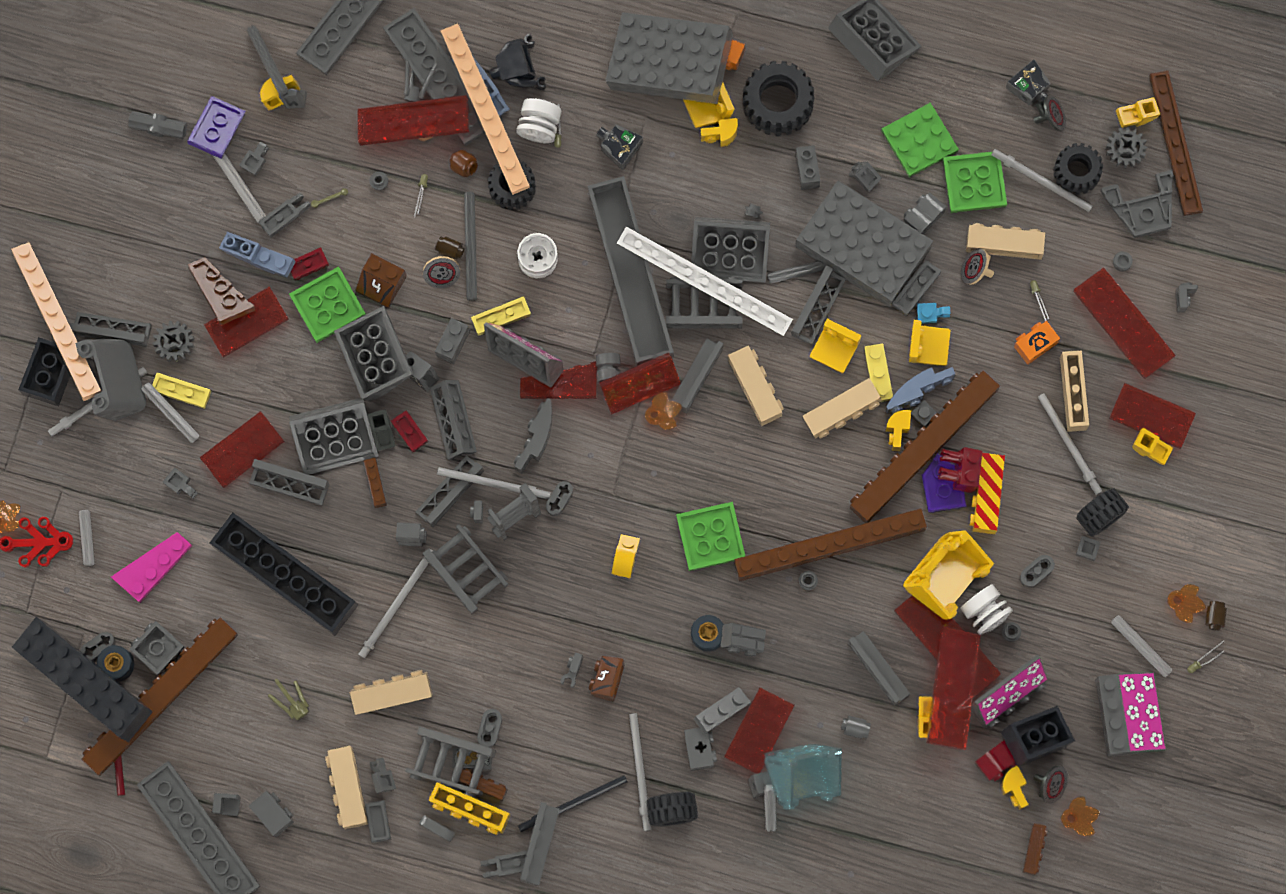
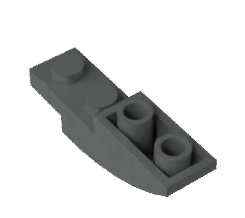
[514,398,553,474]

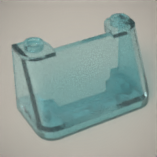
[764,744,842,810]

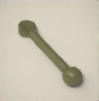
[311,188,348,208]

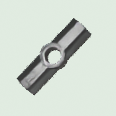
[128,111,187,139]

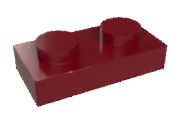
[291,247,329,281]
[391,410,428,452]

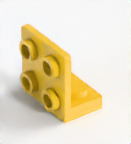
[683,82,734,128]
[810,319,861,373]
[909,320,950,366]

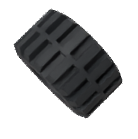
[1053,143,1103,195]
[488,159,536,210]
[1076,488,1129,536]
[646,792,698,827]

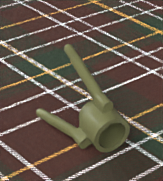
[268,679,309,721]

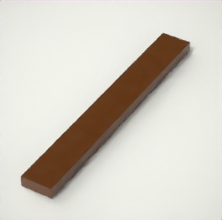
[1149,70,1203,216]

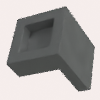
[212,793,241,816]

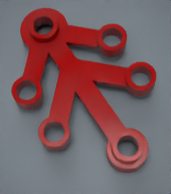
[0,517,74,568]

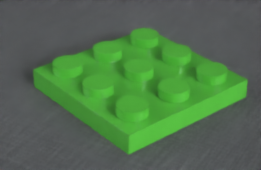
[881,103,959,178]
[943,152,1007,213]
[289,267,366,343]
[676,502,745,571]

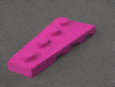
[111,532,192,603]

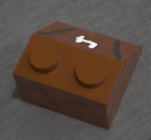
[355,253,407,308]
[589,656,625,702]

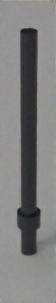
[517,775,628,832]

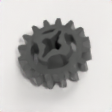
[1106,127,1148,168]
[153,321,195,362]

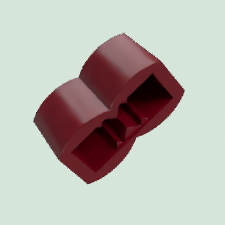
[975,740,1017,782]

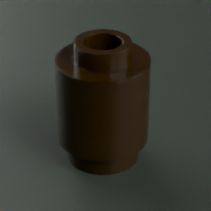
[435,237,465,261]
[1205,601,1227,631]

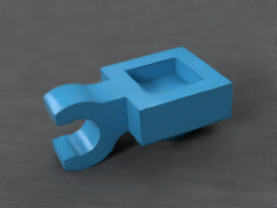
[917,303,950,324]

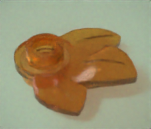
[645,392,682,430]
[0,500,21,533]
[1167,584,1206,623]
[1061,797,1100,836]

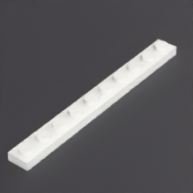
[617,227,793,336]

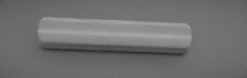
[79,510,95,566]
[764,785,776,831]

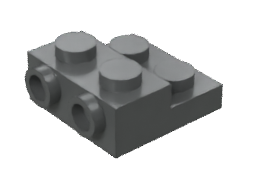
[129,621,185,676]

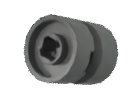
[596,353,621,385]

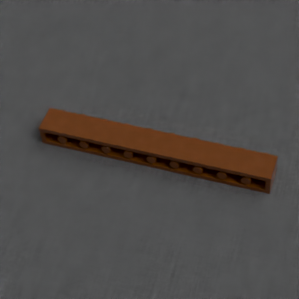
[850,371,1000,523]
[734,509,927,582]
[82,617,238,776]

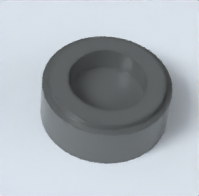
[1113,252,1133,272]

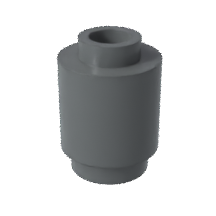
[841,715,871,739]

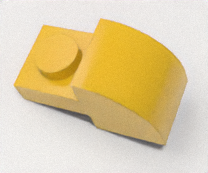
[260,75,300,111]
[1116,97,1160,128]
[701,118,738,147]
[886,410,911,451]
[1132,428,1173,465]
[612,534,640,578]
[918,696,939,738]
[1001,766,1028,810]

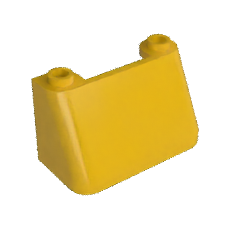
[903,530,994,619]

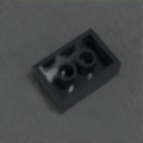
[18,337,71,407]
[1001,706,1075,767]

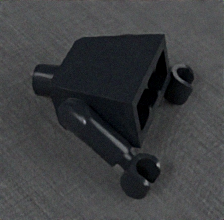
[490,34,547,90]

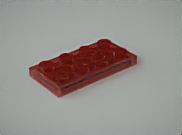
[204,287,289,358]
[599,352,681,415]
[1109,383,1196,449]
[200,411,284,488]
[724,688,795,774]

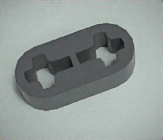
[546,481,573,516]
[80,632,115,661]
[418,815,456,842]

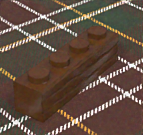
[364,458,387,508]
[458,768,507,801]
[1023,823,1048,875]

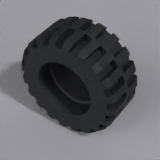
[743,61,814,136]

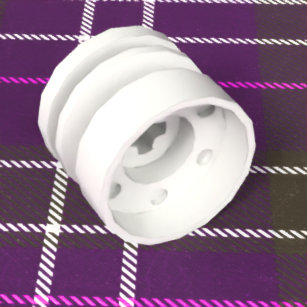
[516,98,562,143]
[517,233,558,279]
[960,584,1013,635]

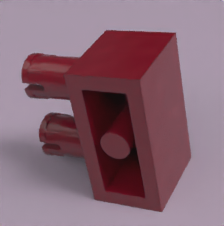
[938,447,982,493]

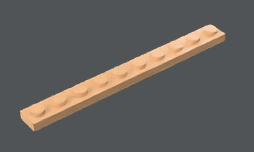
[441,24,530,195]
[12,242,101,401]

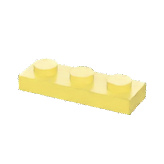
[471,296,531,336]
[864,344,893,402]
[152,373,211,409]

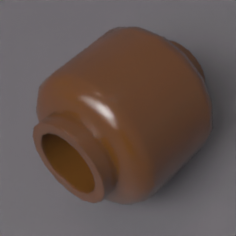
[449,150,478,177]

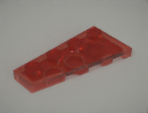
[520,361,597,399]

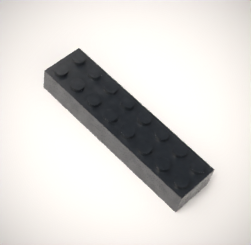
[209,512,358,636]
[12,617,153,743]

